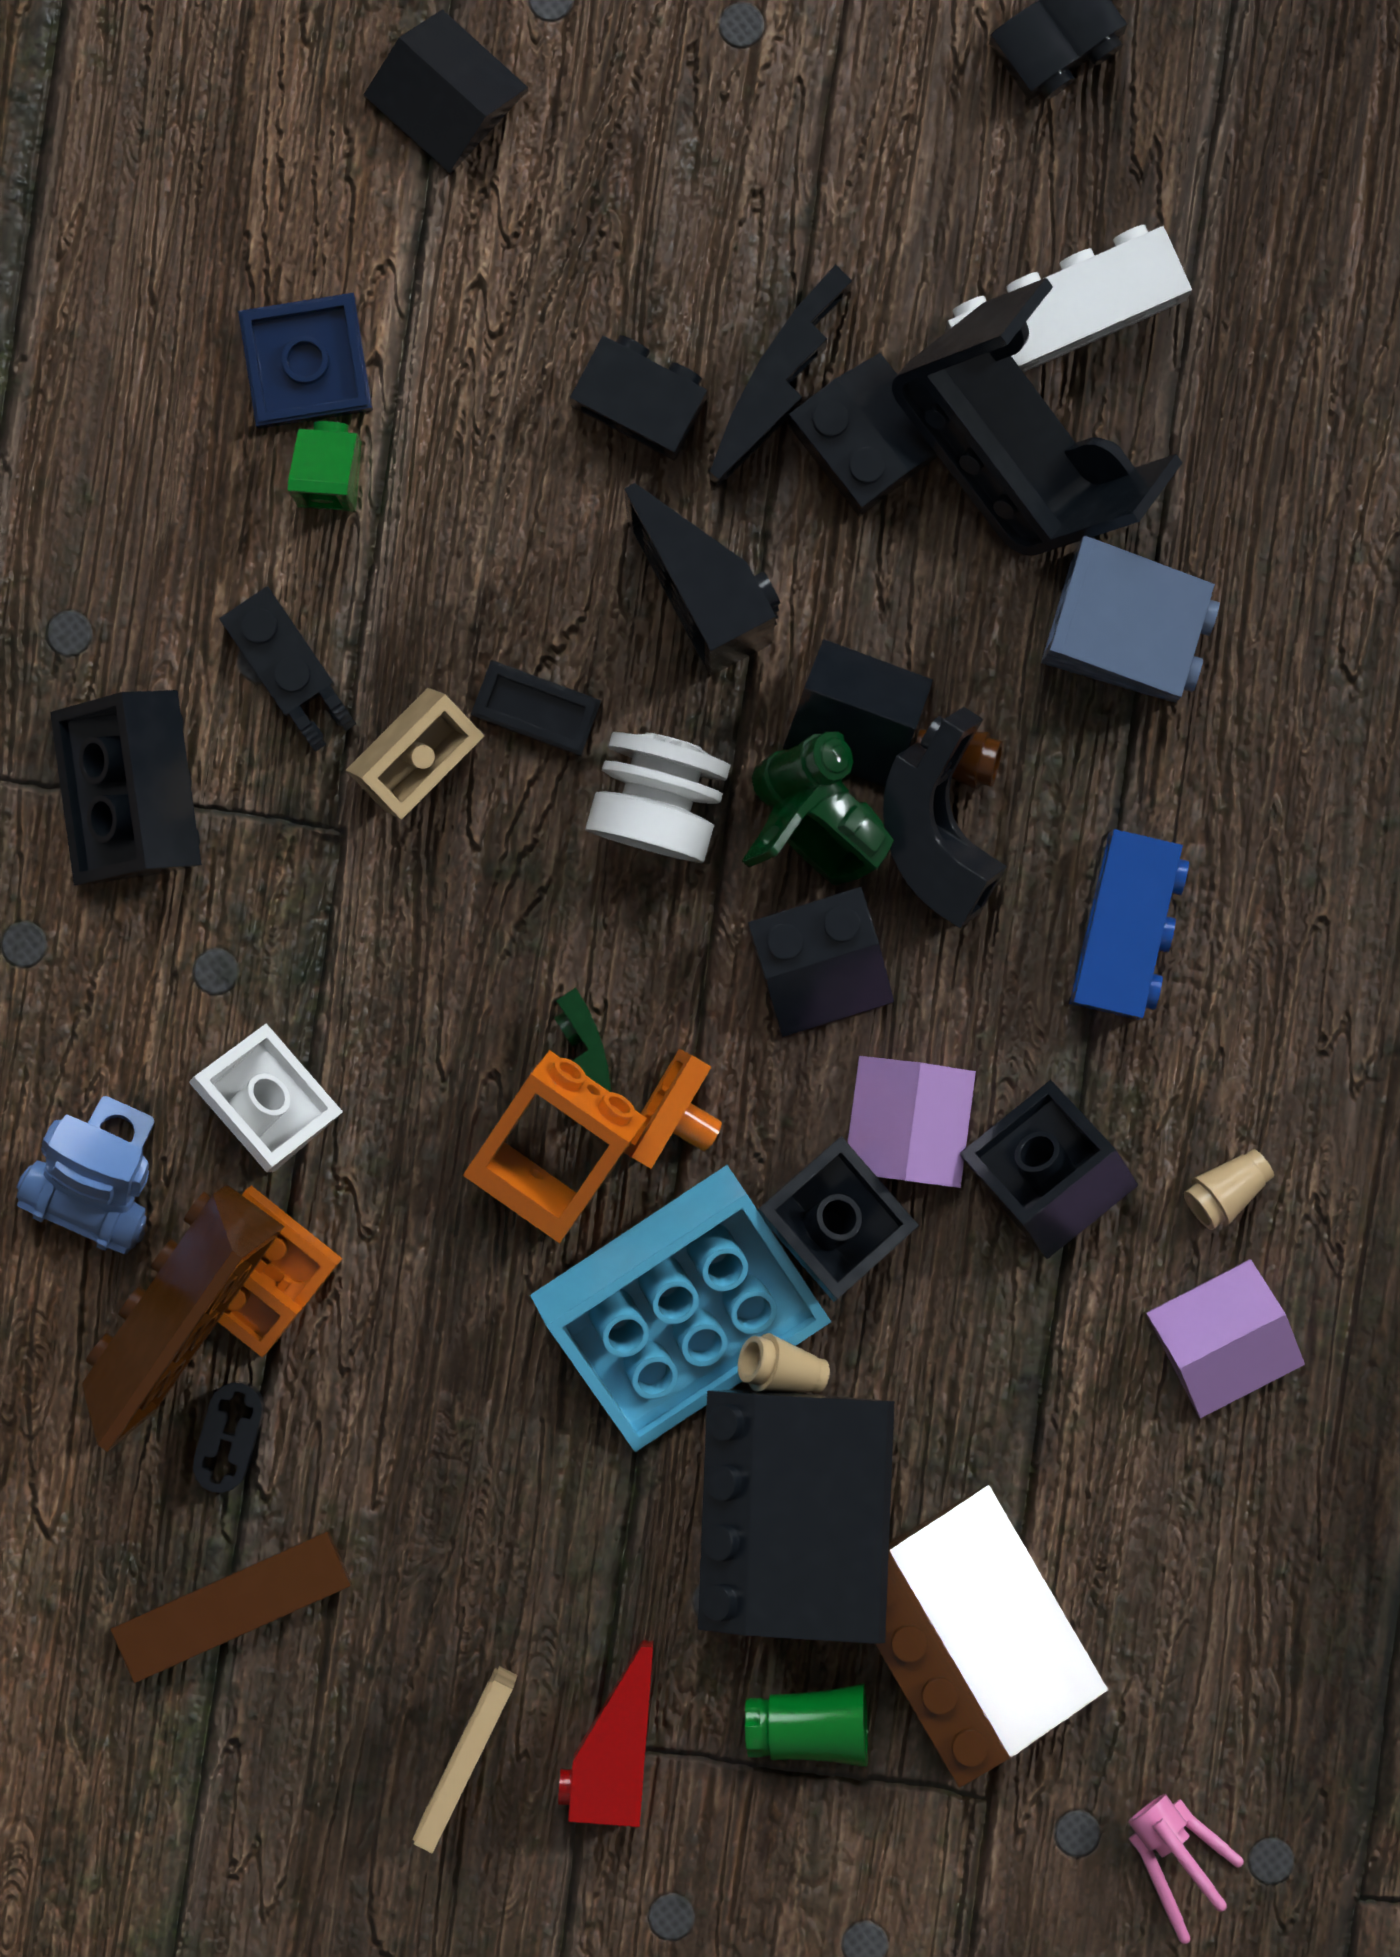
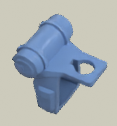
[16,1096,154,1255]

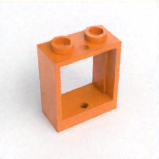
[463,1050,647,1244]

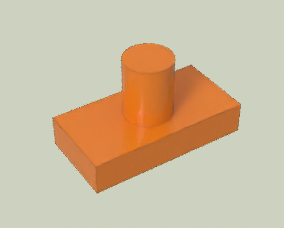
[624,1049,722,1169]

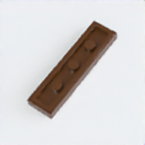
[110,1530,352,1683]

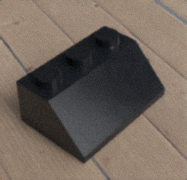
[50,690,202,886]

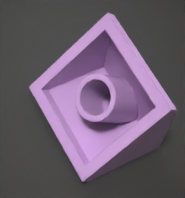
[847,1056,976,1188]
[1146,1259,1305,1418]

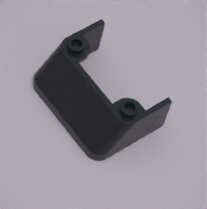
[892,278,1183,556]

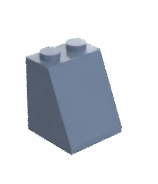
[1041,536,1220,703]

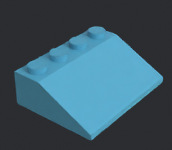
[530,1165,831,1452]

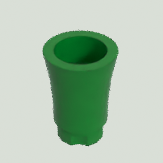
[745,1683,868,1767]

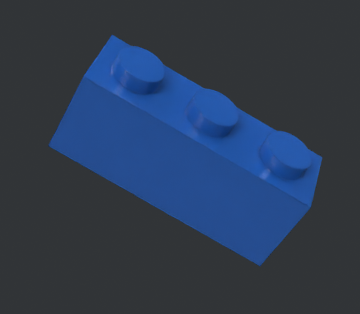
[1069,829,1189,1020]

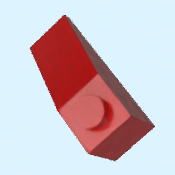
[558,1640,654,1827]

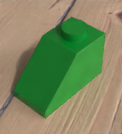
[287,421,362,512]

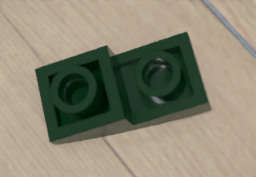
[554,988,612,1092]

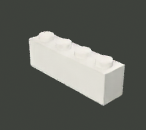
[945,225,1192,373]

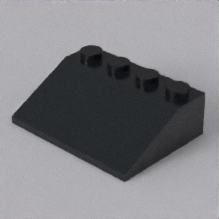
[624,483,781,677]
[698,1389,895,1644]

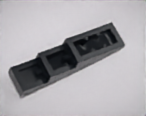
[710,264,852,488]

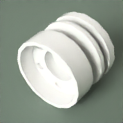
[585,732,731,863]

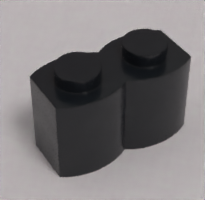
[989,0,1127,100]

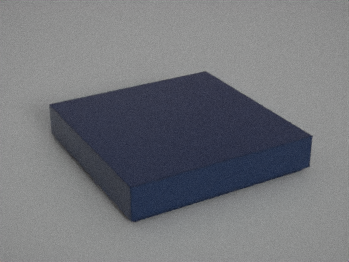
[238,293,373,429]

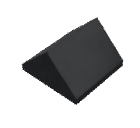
[363,9,529,175]
[783,639,933,787]
[757,1136,919,1302]

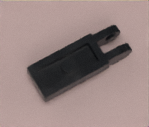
[219,586,356,752]

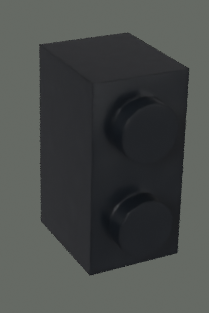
[570,335,707,461]

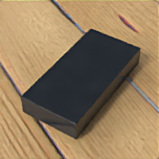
[471,660,602,757]

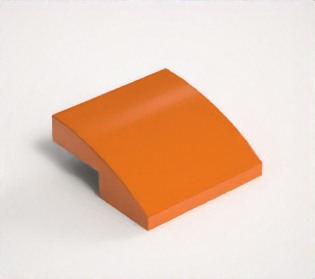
[218,1185,343,1358]

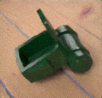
[742,732,894,886]

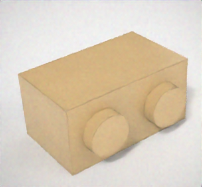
[345,688,484,820]

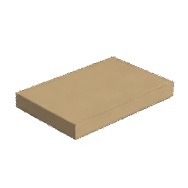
[412,1666,517,1853]

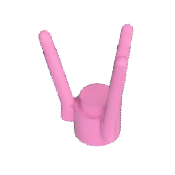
[1128,1794,1244,1944]

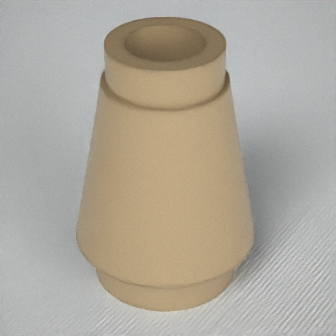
[1184,1149,1274,1230]
[738,1333,830,1394]

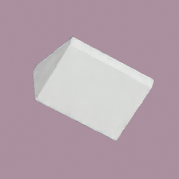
[189,1023,343,1172]

